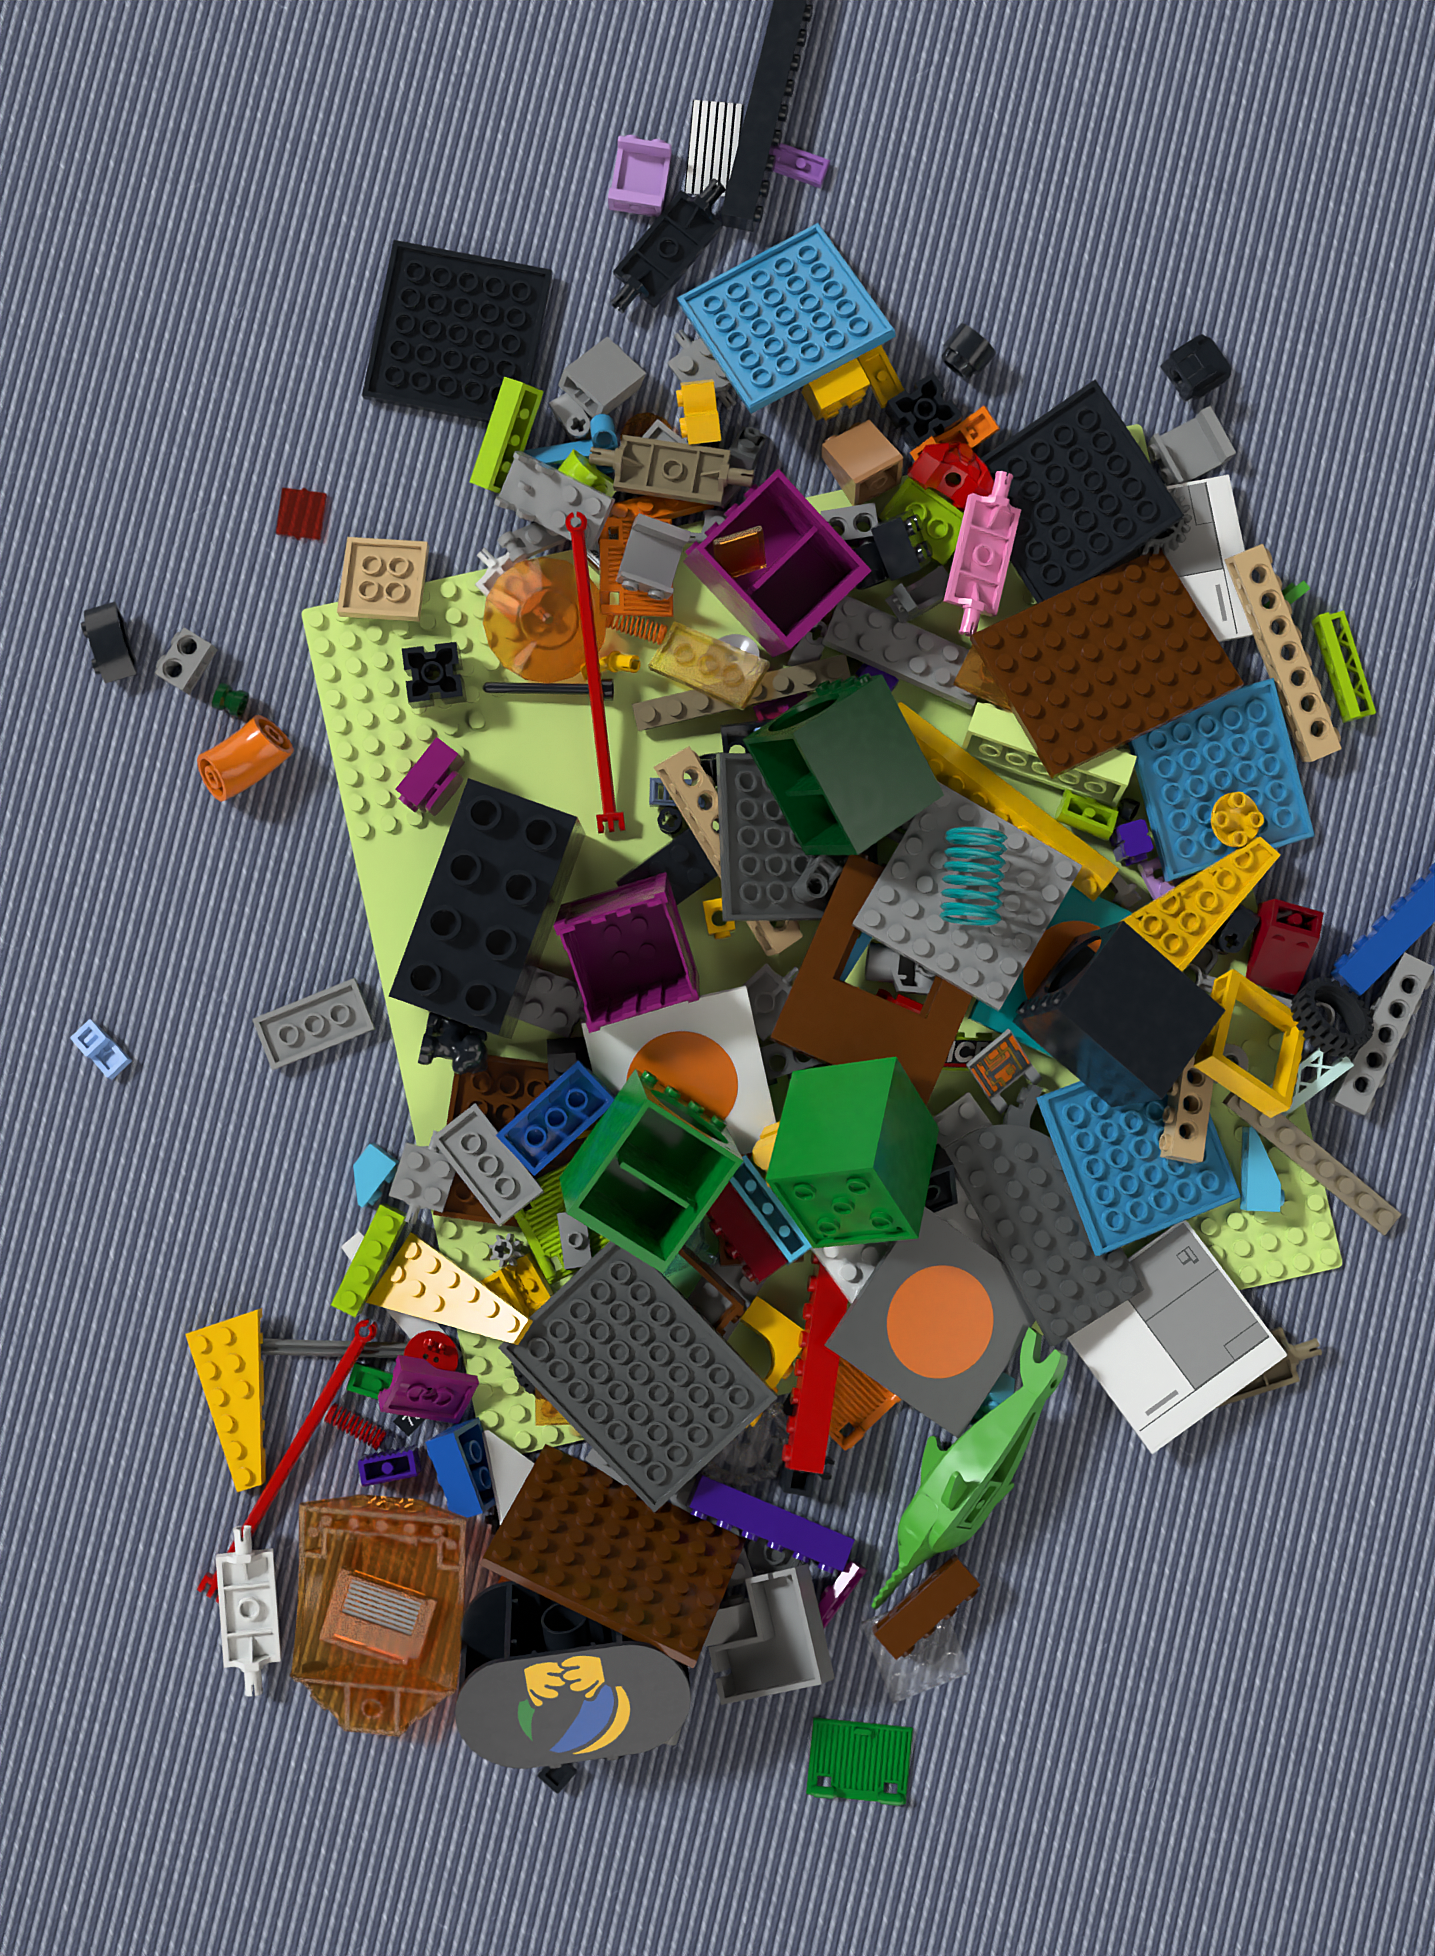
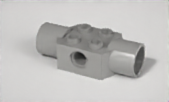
[865,942,936,995]

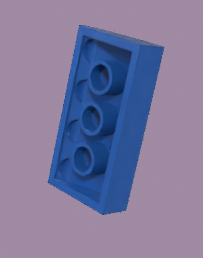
[496,1060,616,1176]

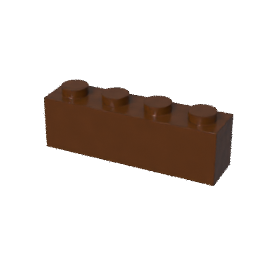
[872,1554,980,1660]

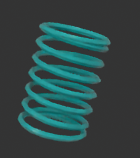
[938,827,1008,926]

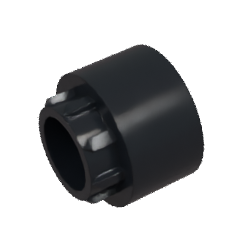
[941,323,996,380]
[852,541,890,590]

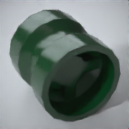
[212,682,249,718]

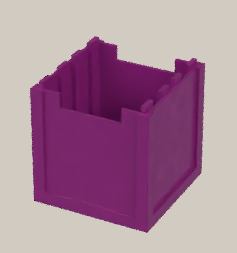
[553,872,699,1033]

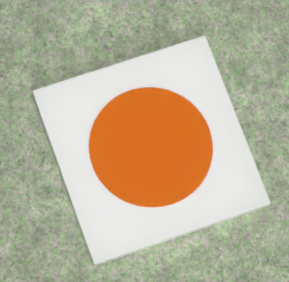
[581,986,776,1155]

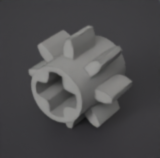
[489,1233,525,1268]

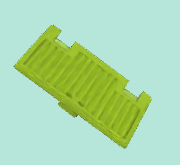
[514,1162,610,1285]

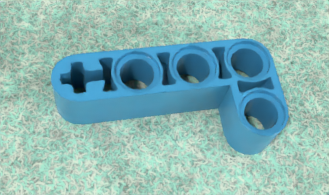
[524,414,618,474]

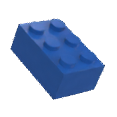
[425,1417,496,1522]

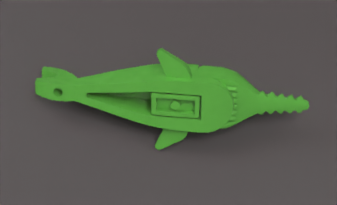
[871,1327,1068,1610]

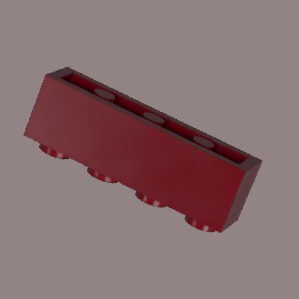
[706,1182,787,1285]

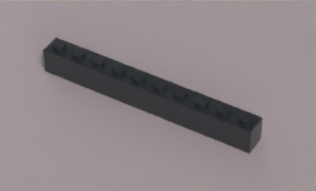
[721,0,813,232]

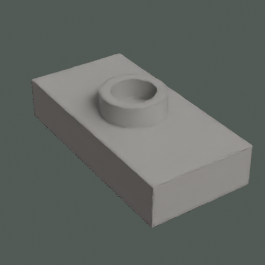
[557,1212,592,1269]

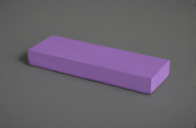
[773,143,830,188]

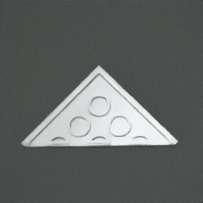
[482,1430,534,1525]

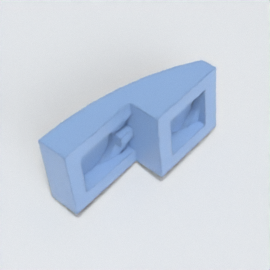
[70,1019,132,1080]

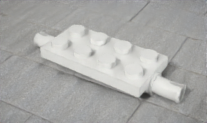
[216,1525,281,1696]

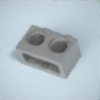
[820,503,878,547]
[155,628,218,695]

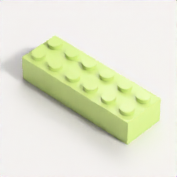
[961,702,1137,807]

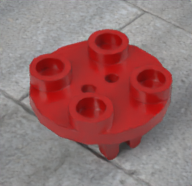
[403,1330,459,1372]

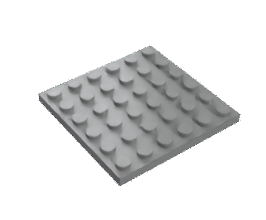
[851,781,1082,1011]

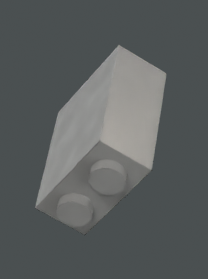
[558,337,646,418]

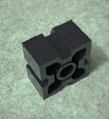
[885,372,963,451]
[402,642,467,709]

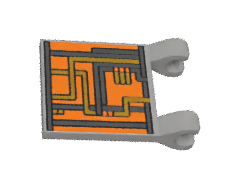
[966,1029,1042,1114]

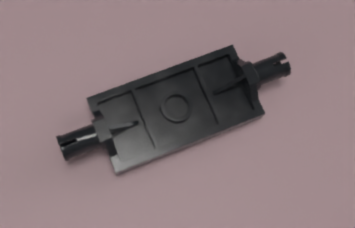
[610,178,726,314]
[614,827,719,905]

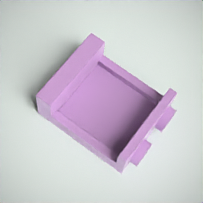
[608,135,672,217]

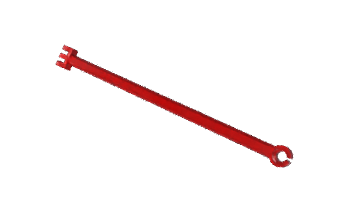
[565,511,626,834]
[196,1318,378,1603]

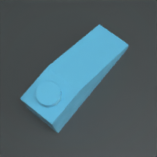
[1240,1127,1285,1212]

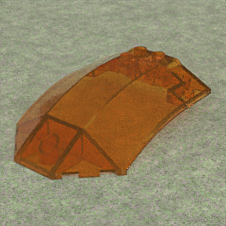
[289,1494,467,1737]

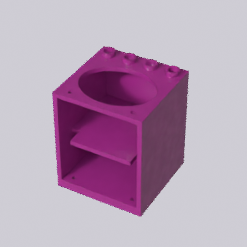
[683,469,872,658]

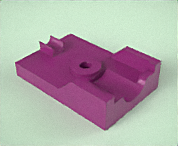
[378,1355,479,1424]

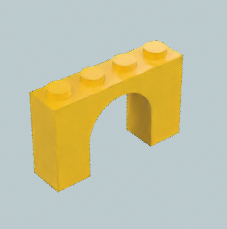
[739,1296,805,1428]

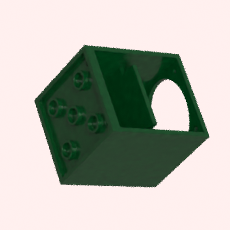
[743,673,944,855]

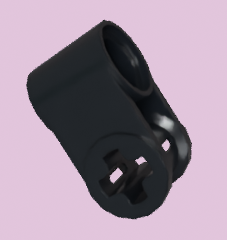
[1211,903,1260,955]

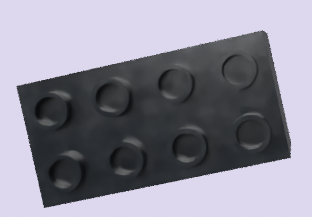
[389,778,586,1039]

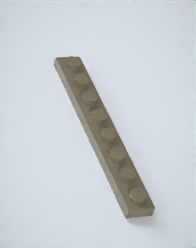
[632,654,851,731]
[1222,1092,1402,1236]

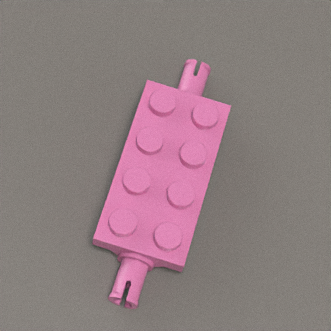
[943,471,1021,637]

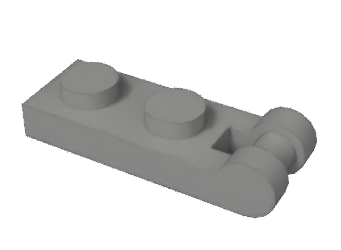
[498,522,567,564]

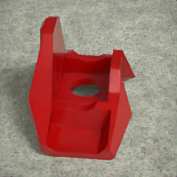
[907,442,994,512]

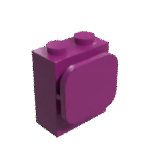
[395,737,465,816]

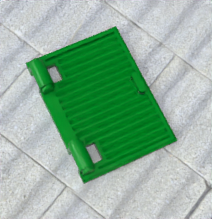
[806,1717,913,1806]

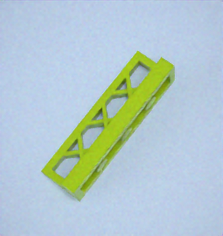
[1311,610,1376,723]

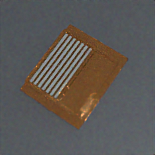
[319,1565,438,1672]

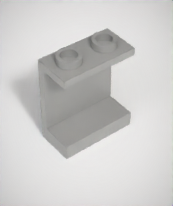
[1148,406,1236,486]
[616,513,691,600]

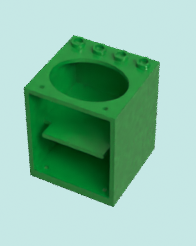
[765,1057,939,1248]
[559,1069,744,1273]

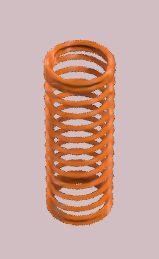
[605,615,668,646]

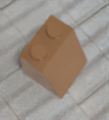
[822,419,903,506]

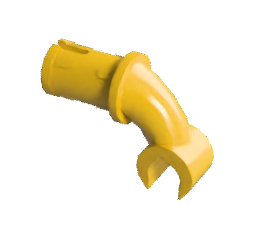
[580,651,641,681]

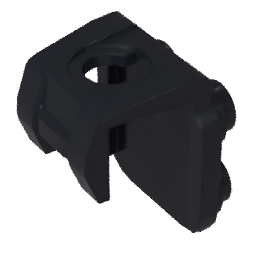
[1160,334,1231,403]

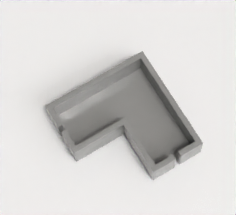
[708,1564,835,1705]

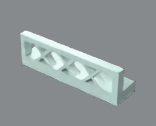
[1269,1048,1354,1117]

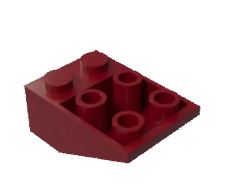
[1246,899,1324,996]

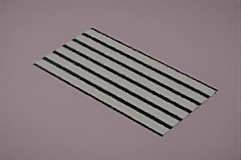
[684,100,743,197]

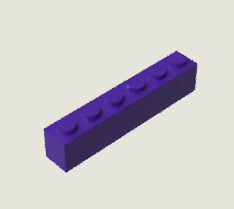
[685,1474,855,1574]

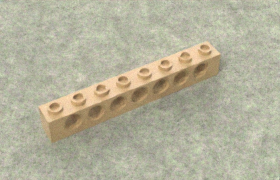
[1224,544,1342,762]
[654,746,803,956]

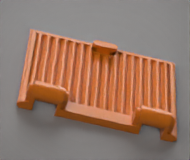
[598,516,673,617]
[829,1357,902,1451]

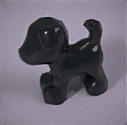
[418,1012,488,1075]

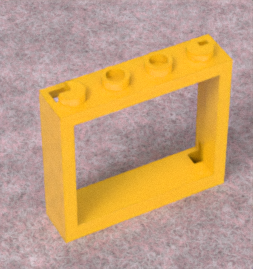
[1193,969,1305,1118]

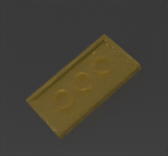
[648,622,770,711]

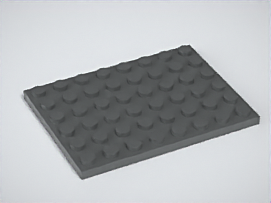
[498,1241,778,1513]

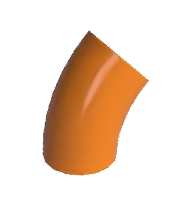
[197,715,294,802]

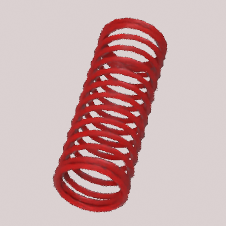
[324,1402,387,1451]

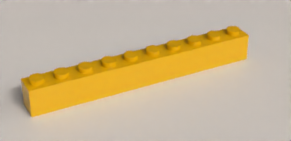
[898,701,1119,902]

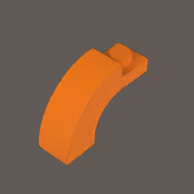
[910,406,1001,461]

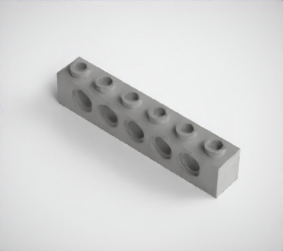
[1327,952,1434,1115]

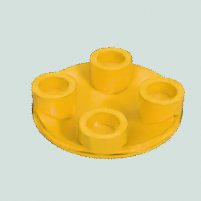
[1211,792,1264,847]

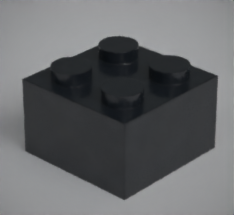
[870,509,933,581]

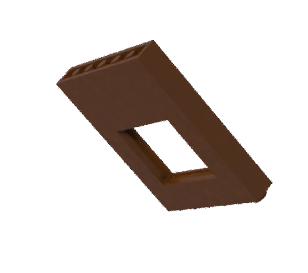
[769,853,973,1105]

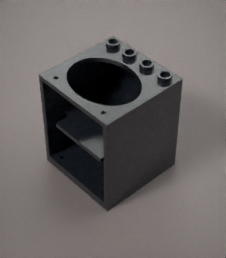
[1012,921,1225,1107]

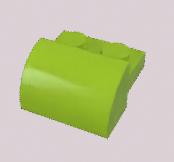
[558,449,616,497]
[1055,789,1121,840]

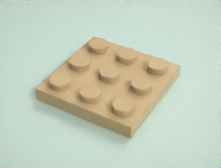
[337,537,429,622]

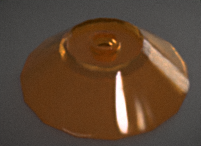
[483,557,607,683]

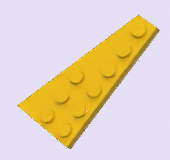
[185,1308,266,1492]

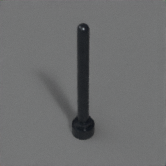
[483,679,614,701]

